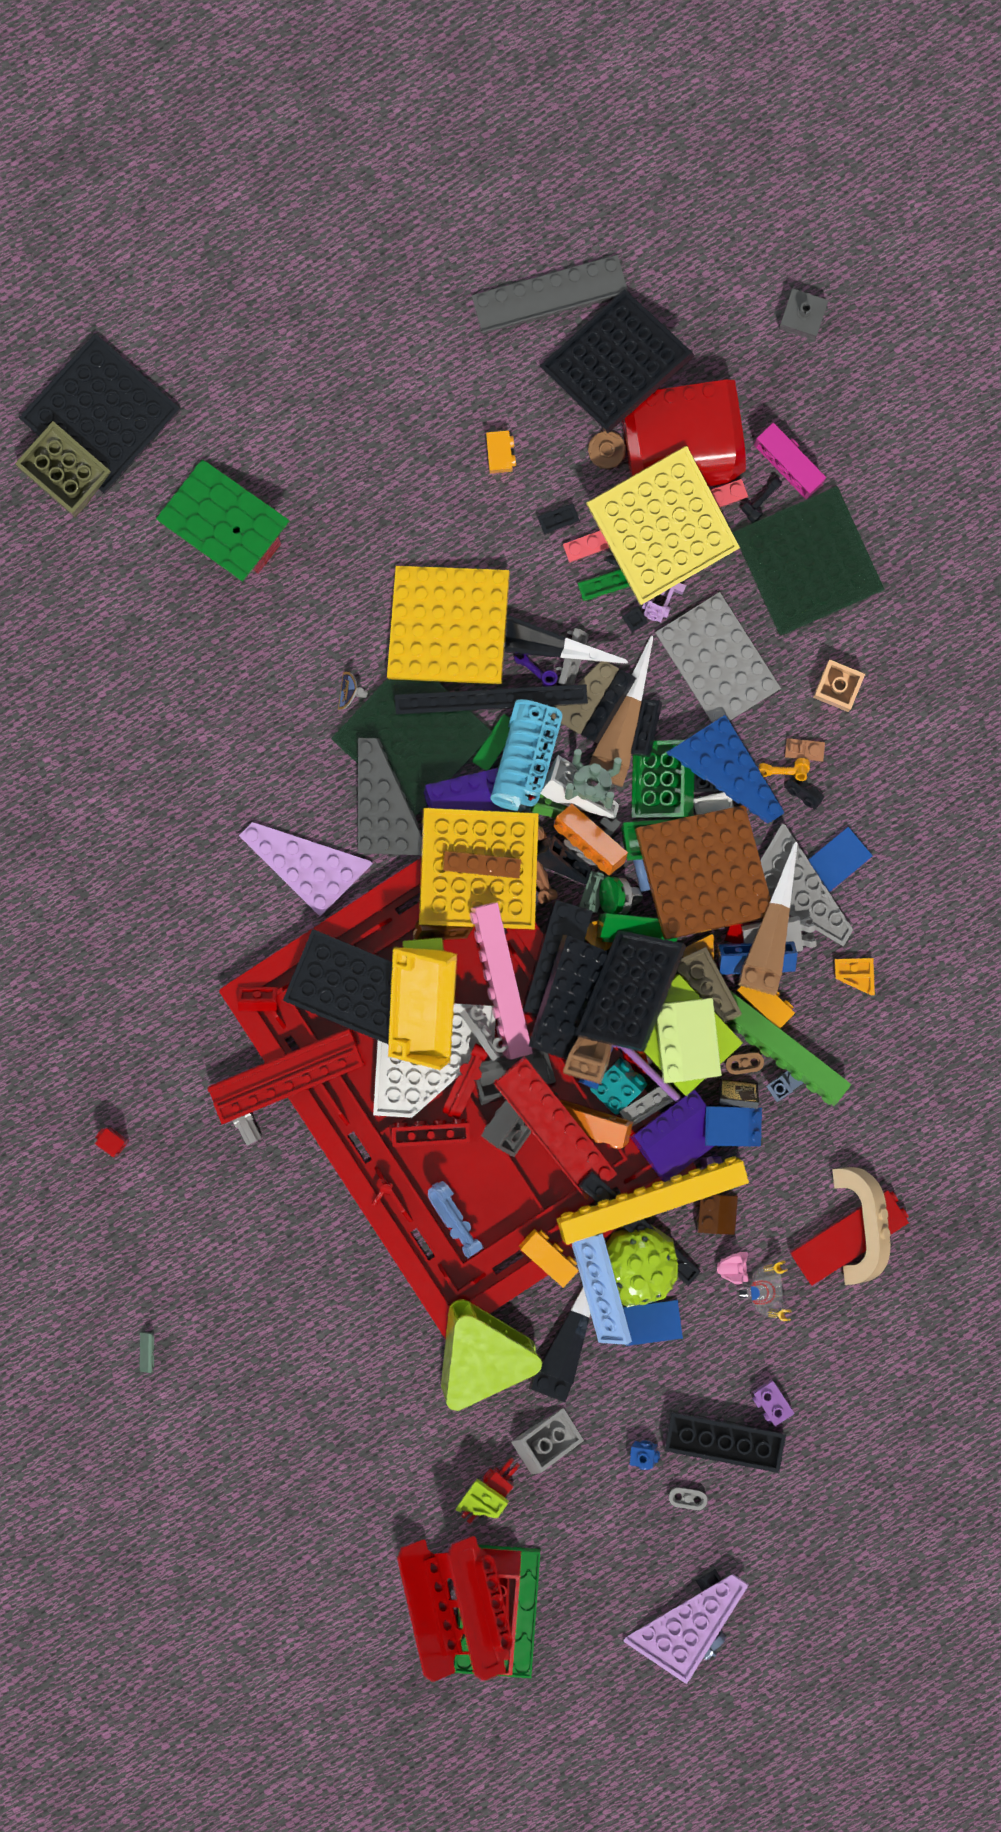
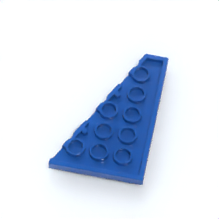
[667,715,785,823]

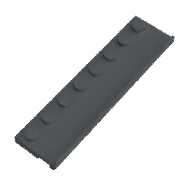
[471,255,629,334]

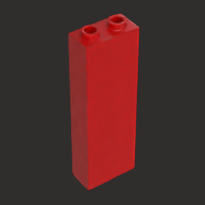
[789,1190,909,1286]

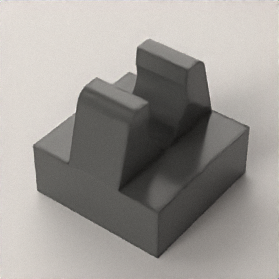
[599,817,621,836]

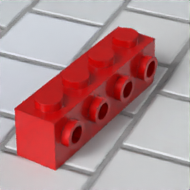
[391,1118,470,1147]

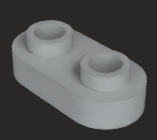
[668,1487,707,1510]

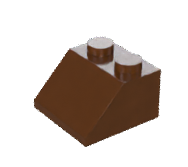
[697,1194,738,1235]

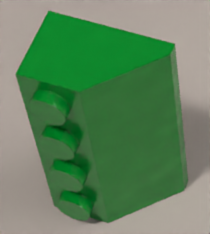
[597,913,678,943]

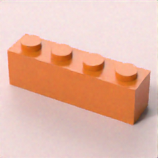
[553,804,628,876]
[560,1099,633,1149]

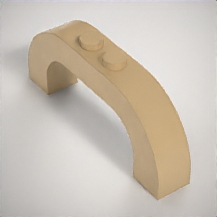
[832,1167,890,1285]

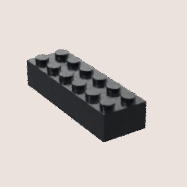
[522,900,593,1018]
[663,1410,786,1473]

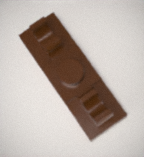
[414,919,474,940]

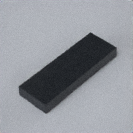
[630,699,662,757]

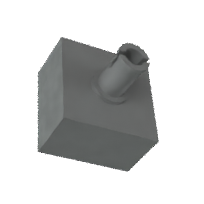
[779,288,829,341]

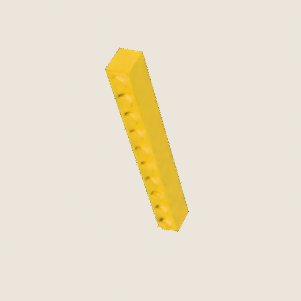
[557,1157,749,1245]

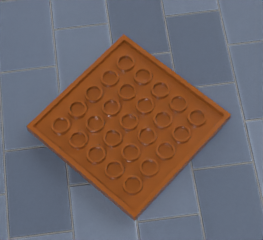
[635,805,771,940]

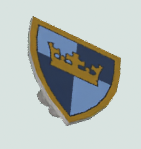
[338,672,368,710]

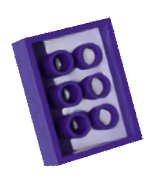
[424,768,511,812]
[630,1090,714,1182]

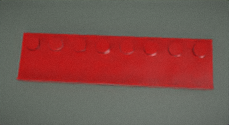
[207,1028,365,1125]
[493,1057,617,1200]

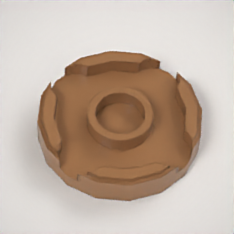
[588,431,626,469]

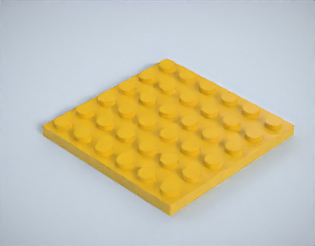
[387,566,510,684]
[419,808,539,929]

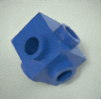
[630,1440,660,1470]

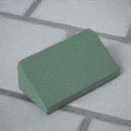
[140,1332,154,1373]

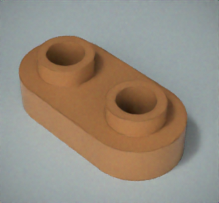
[725,1052,764,1075]

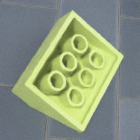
[656,998,721,1083]

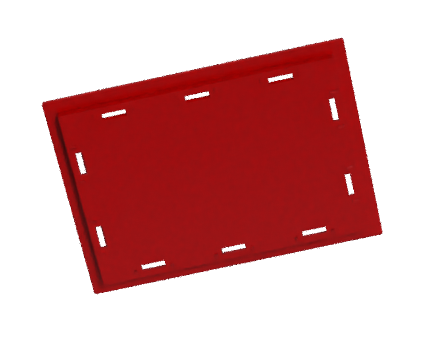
[219,858,697,1339]

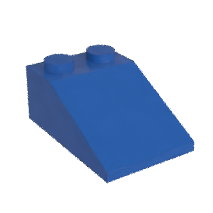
[705,1107,762,1146]

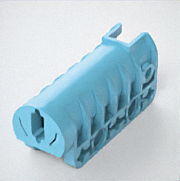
[491,699,562,811]

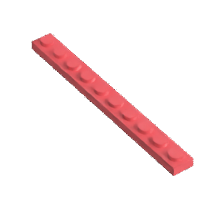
[563,479,748,563]

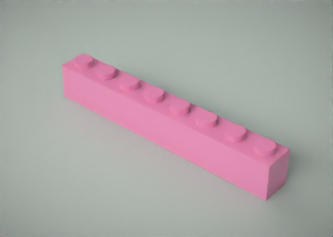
[470,902,533,1059]

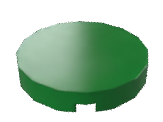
[599,876,625,914]

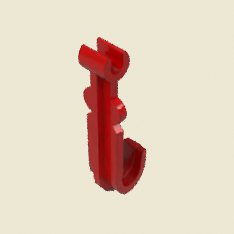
[442,1043,488,1119]

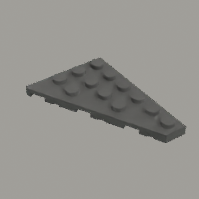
[358,738,422,855]

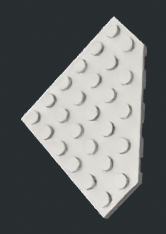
[373,1004,496,1118]

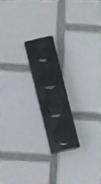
[581,669,637,744]

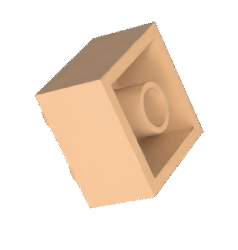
[813,660,865,712]

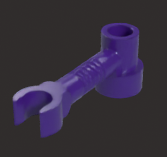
[514,654,557,687]

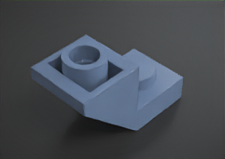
[766,1070,803,1102]

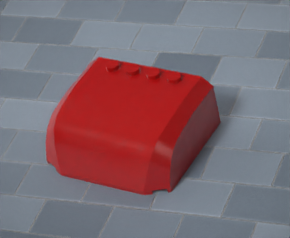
[622,379,746,487]

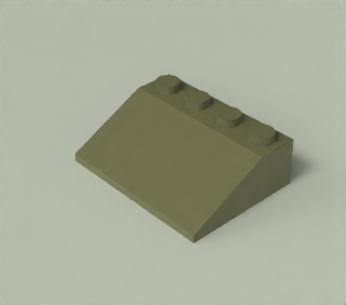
[15,421,111,518]

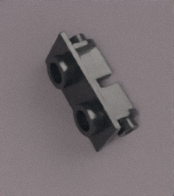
[784,775,824,810]

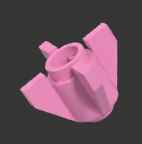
[717,1252,749,1284]

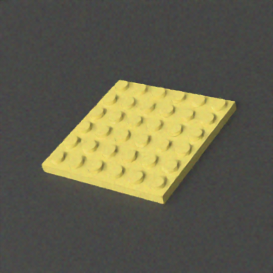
[586,446,740,605]

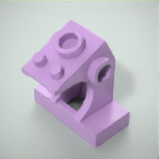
[642,583,686,622]

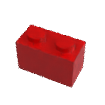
[95,1127,129,1158]

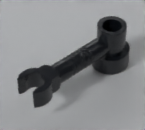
[741,477,782,524]

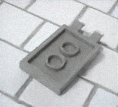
[742,916,817,952]

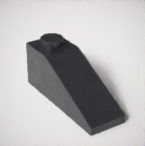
[537,835,592,884]

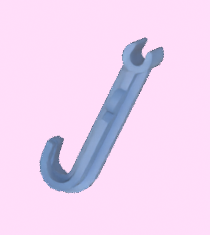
[428,1181,483,1258]

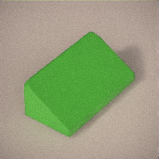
[530,794,567,819]

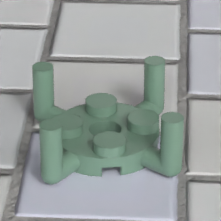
[565,749,622,809]

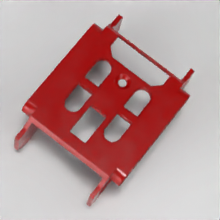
[397,1536,513,1682]

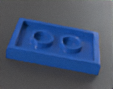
[808,827,872,892]
[623,1300,683,1346]

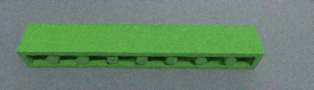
[727,990,851,1106]

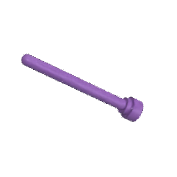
[612,1045,681,1102]

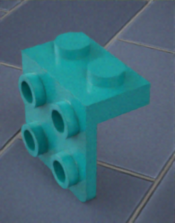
[590,1057,647,1115]

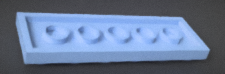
[572,1233,632,1345]

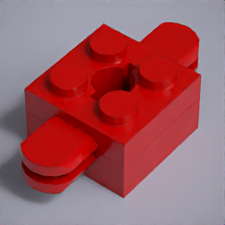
[461,1457,520,1524]

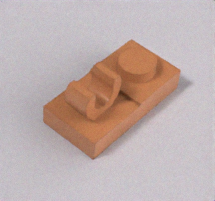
[785,738,825,762]

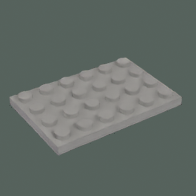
[655,592,781,722]

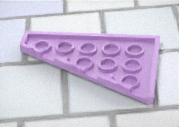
[239,822,373,917]
[623,1574,749,1684]

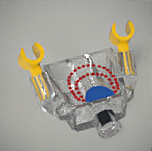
[738,1260,791,1321]

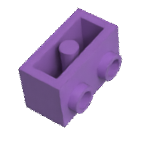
[752,1379,795,1426]

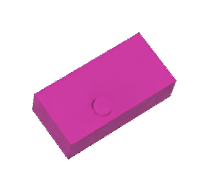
[754,423,826,500]

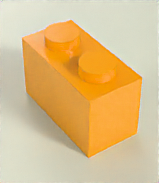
[486,431,516,474]

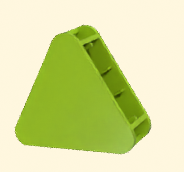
[441,1299,542,1411]

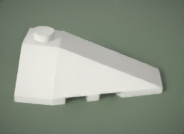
[541,755,619,819]

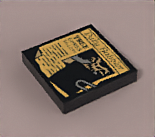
[719,1079,759,1109]

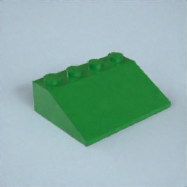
[632,740,694,819]

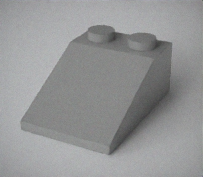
[511,1408,584,1475]

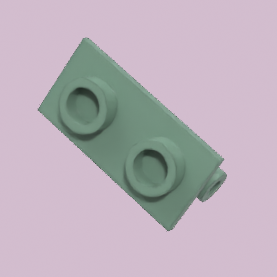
[579,871,609,913]

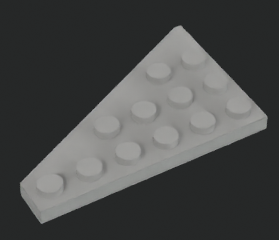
[760,823,853,946]

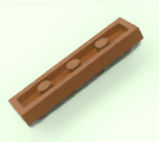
[442,851,521,879]

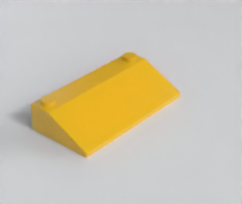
[388,948,457,1070]

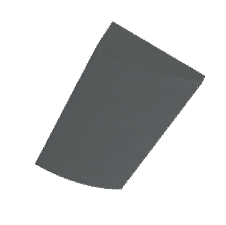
[474,1049,556,1105]

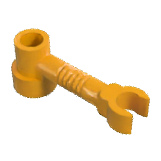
[759,758,810,781]

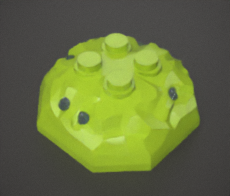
[606,1224,679,1307]

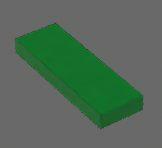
[577,569,630,602]
[472,714,510,771]

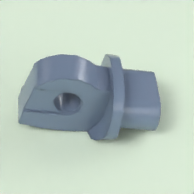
[704,1631,726,1660]

